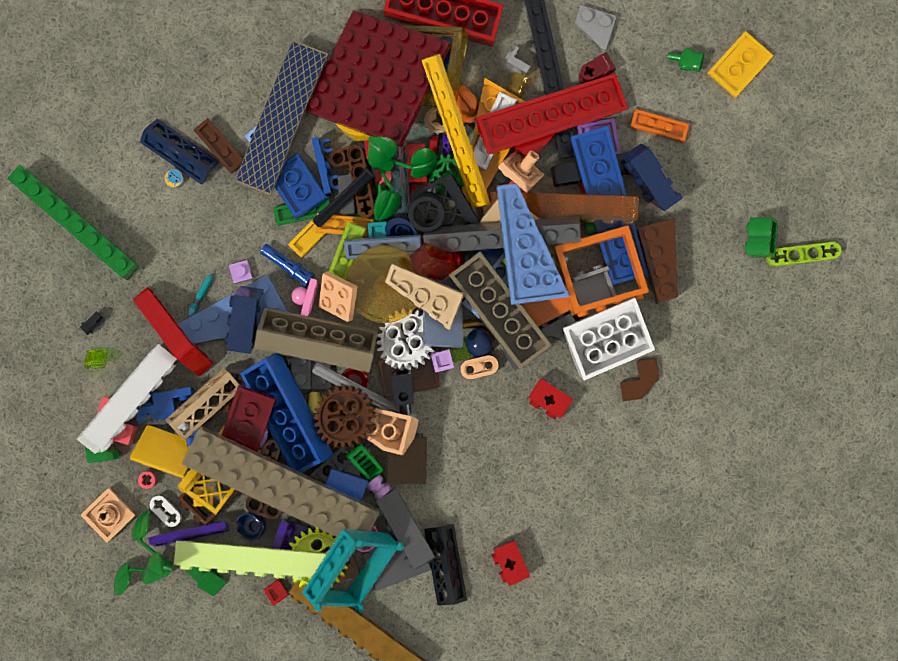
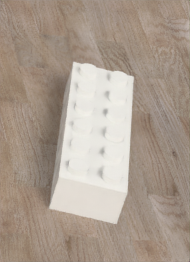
[77,344,176,454]

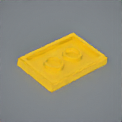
[707,31,774,98]
[130,425,190,478]

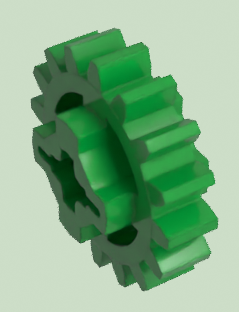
[427,154,464,196]

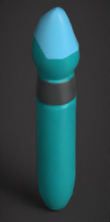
[188,274,213,316]

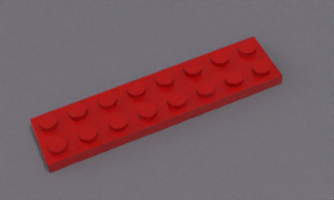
[475,73,628,155]

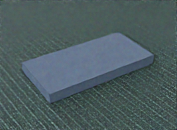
[423,269,463,348]

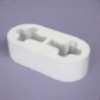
[150,495,182,527]

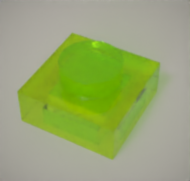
[446,339,470,364]
[84,350,108,369]

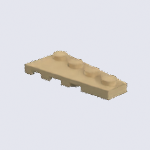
[385,263,465,330]

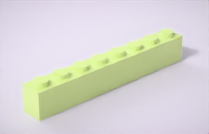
[174,540,327,580]

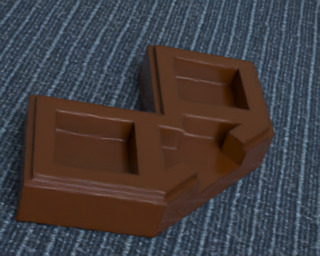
[620,359,659,401]

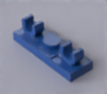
[311,137,339,196]

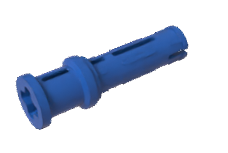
[260,244,315,288]

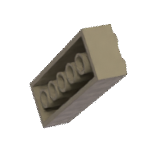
[449,252,552,370]
[254,307,378,372]

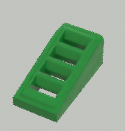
[346,444,384,482]

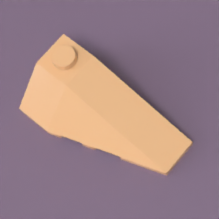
[336,403,419,455]

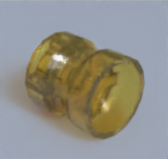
[506,72,530,98]

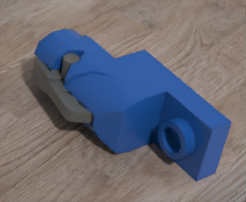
[136,387,194,424]

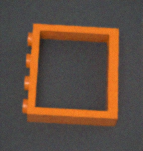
[552,225,649,317]

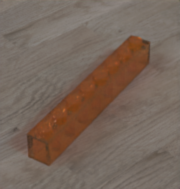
[483,190,640,224]

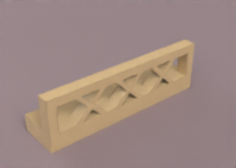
[165,368,239,441]

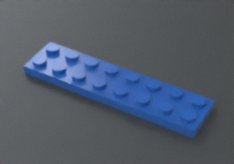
[570,126,648,285]

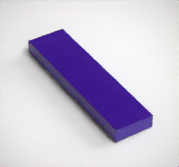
[148,521,230,547]

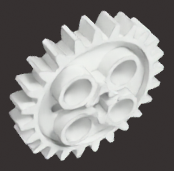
[376,308,435,371]

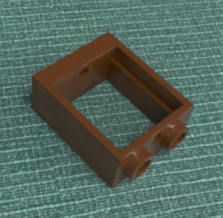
[178,475,240,525]

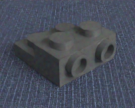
[288,355,331,389]

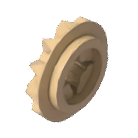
[424,106,446,135]

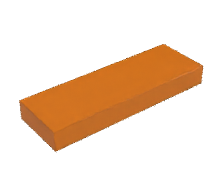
[629,109,690,143]

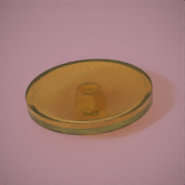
[346,245,422,323]

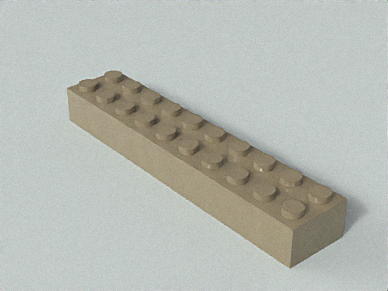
[182,426,379,548]

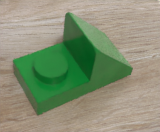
[185,566,227,597]

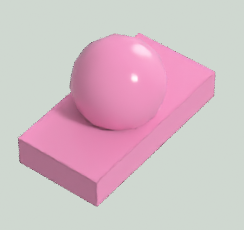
[291,278,319,317]

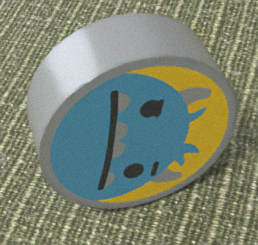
[164,169,184,189]

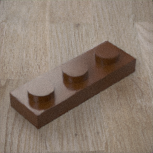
[194,118,243,174]

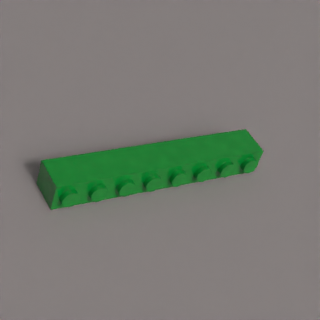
[7,164,139,280]

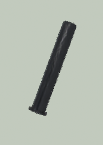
[313,167,376,227]

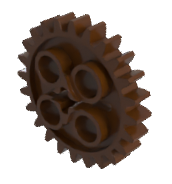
[313,385,376,449]

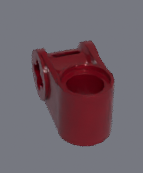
[579,52,616,84]

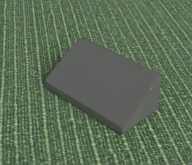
[338,175,356,216]

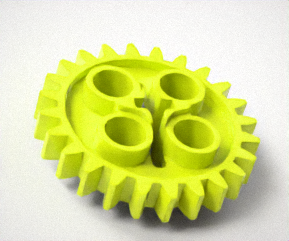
[289,527,349,588]

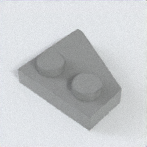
[574,5,616,52]

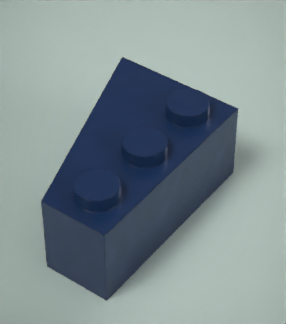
[623,143,683,211]
[225,286,264,354]

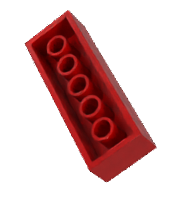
[383,0,504,47]

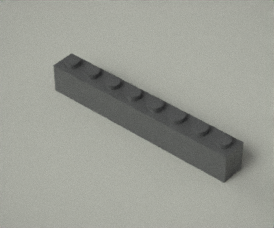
[423,216,581,254]

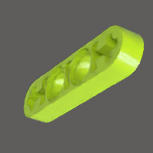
[766,242,842,267]

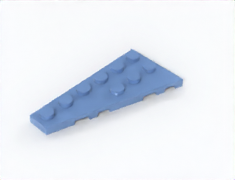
[496,183,570,304]
[178,275,288,344]

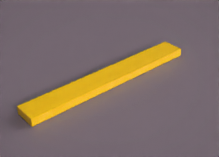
[422,54,490,208]

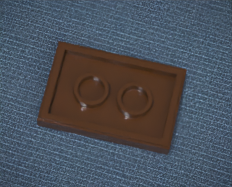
[377,352,441,398]

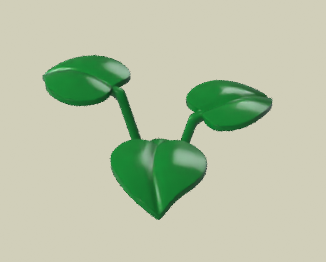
[368,136,437,221]
[114,508,173,596]

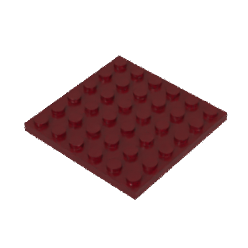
[306,10,451,148]

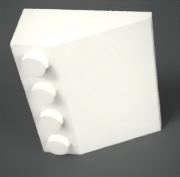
[563,297,655,380]

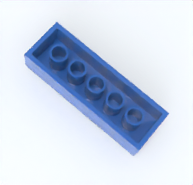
[240,353,334,473]

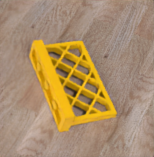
[178,425,262,515]

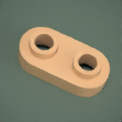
[461,355,498,379]

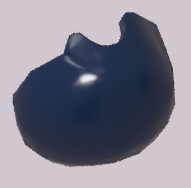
[465,328,495,357]
[235,512,266,541]

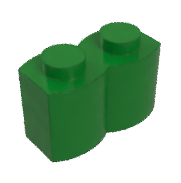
[745,217,778,258]

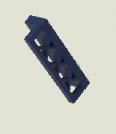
[140,119,219,185]

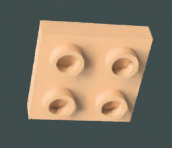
[498,151,545,193]
[318,271,358,322]
[81,488,136,543]

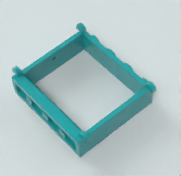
[302,529,404,612]

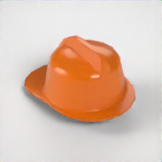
[451,85,480,123]

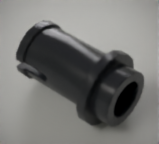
[80,311,105,335]

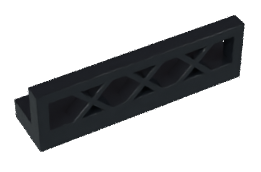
[424,524,467,606]

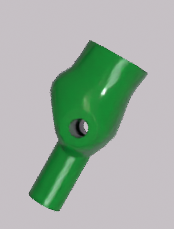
[667,48,705,72]

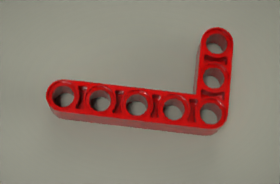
[133,287,214,376]

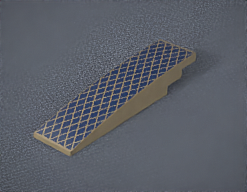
[235,40,329,196]

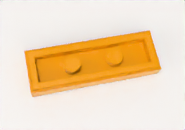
[316,213,374,237]

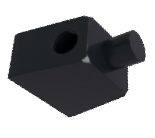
[392,369,414,415]

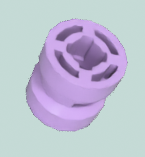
[366,474,392,500]

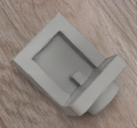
[505,46,530,77]

